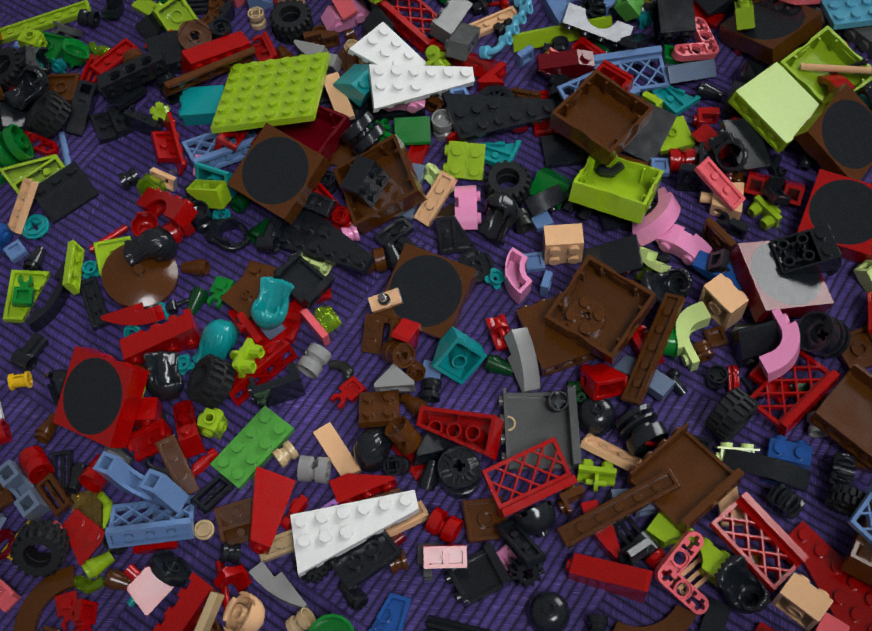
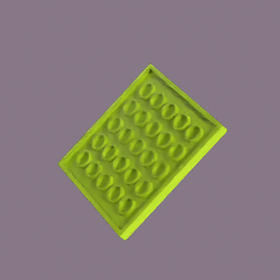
[210,52,331,134]

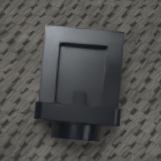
[101,0,124,20]
[762,175,791,206]

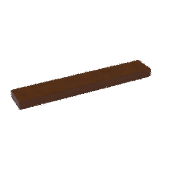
[163,46,256,97]
[620,292,686,406]
[557,468,681,549]

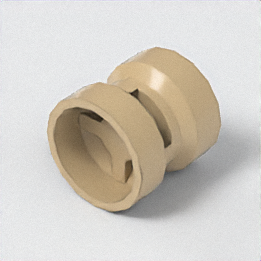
[247,7,267,30]
[271,440,300,468]
[285,607,316,631]

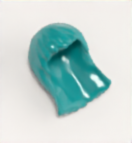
[250,276,295,329]
[192,319,239,364]

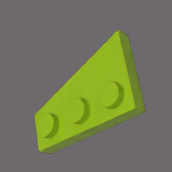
[3,270,51,323]

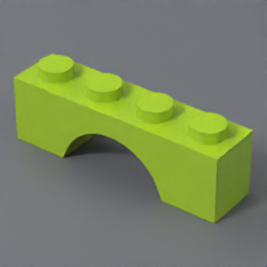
[646,512,731,587]

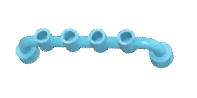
[479,0,533,60]

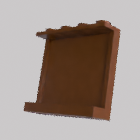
[516,293,599,378]
[808,363,872,470]
[627,422,745,534]

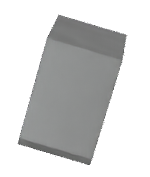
[374,364,416,392]

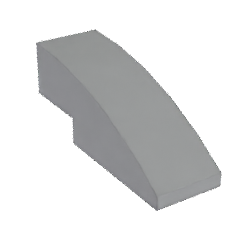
[294,39,342,73]
[504,327,540,393]
[249,561,310,610]

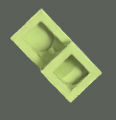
[640,246,672,273]

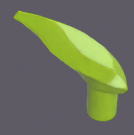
[97,491,113,529]

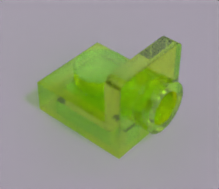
[136,173,168,196]
[313,305,343,334]

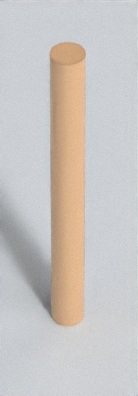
[800,63,872,74]

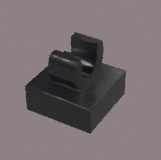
[707,248,732,273]

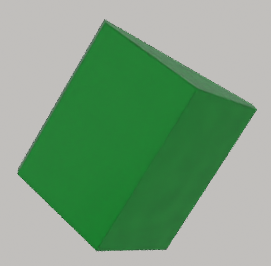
[394,116,431,145]
[530,167,574,211]

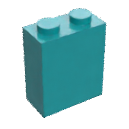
[179,85,224,126]

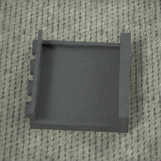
[498,387,582,472]

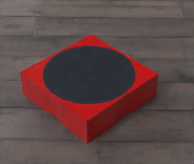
[797,169,872,263]
[52,346,150,448]

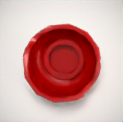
[131,210,159,238]

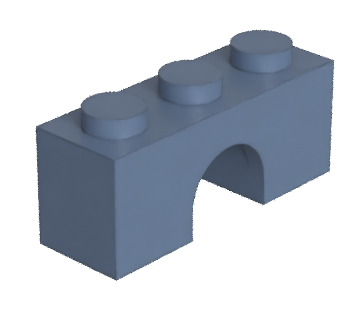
[0,459,51,522]

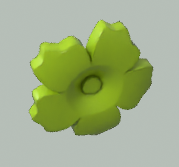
[149,101,171,121]

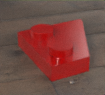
[63,508,105,566]

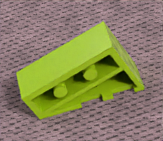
[0,154,65,196]

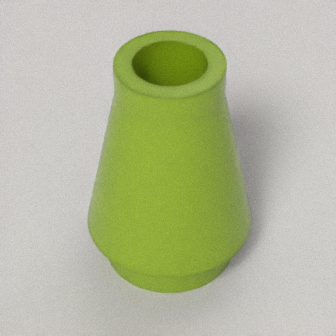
[81,551,115,580]

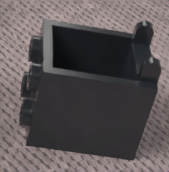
[644,0,696,46]

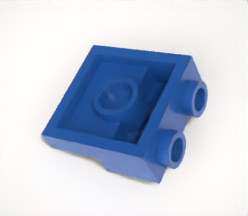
[762,435,813,485]

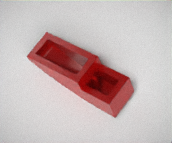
[100,303,166,325]
[580,499,620,563]

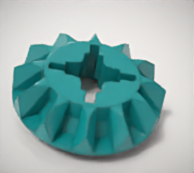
[22,214,51,241]

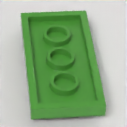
[210,406,295,491]

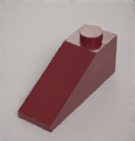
[536,49,595,77]

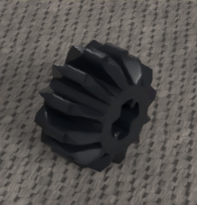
[579,0,607,19]
[827,452,857,487]
[766,484,804,519]
[507,557,545,589]

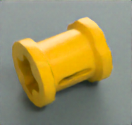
[7,371,33,391]

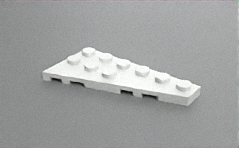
[347,22,449,100]
[368,64,475,113]
[290,490,419,577]

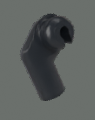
[666,368,688,397]

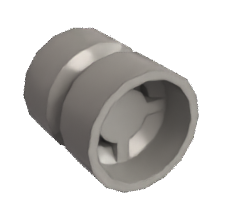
[431,109,455,142]
[296,342,332,379]
[297,455,331,484]

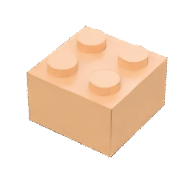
[543,223,584,265]
[699,273,749,331]
[771,572,833,631]

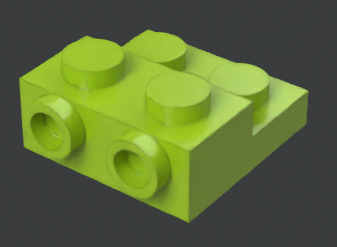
[151,0,199,32]
[443,141,486,181]

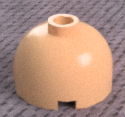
[223,591,265,631]

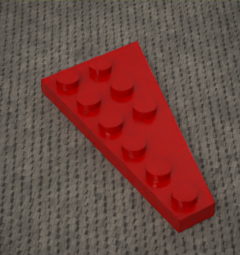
[788,521,872,631]

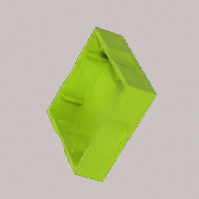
[779,25,872,104]
[568,154,664,224]

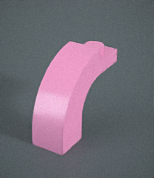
[632,187,681,247]
[759,308,800,382]

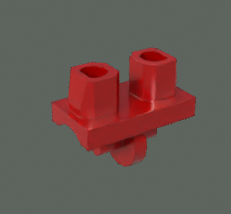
[485,314,510,352]

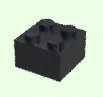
[340,155,390,208]

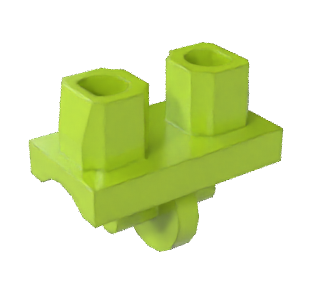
[425,45,452,66]
[747,194,782,230]
[229,338,265,378]
[577,459,617,492]

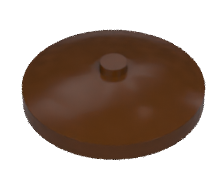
[102,244,179,309]

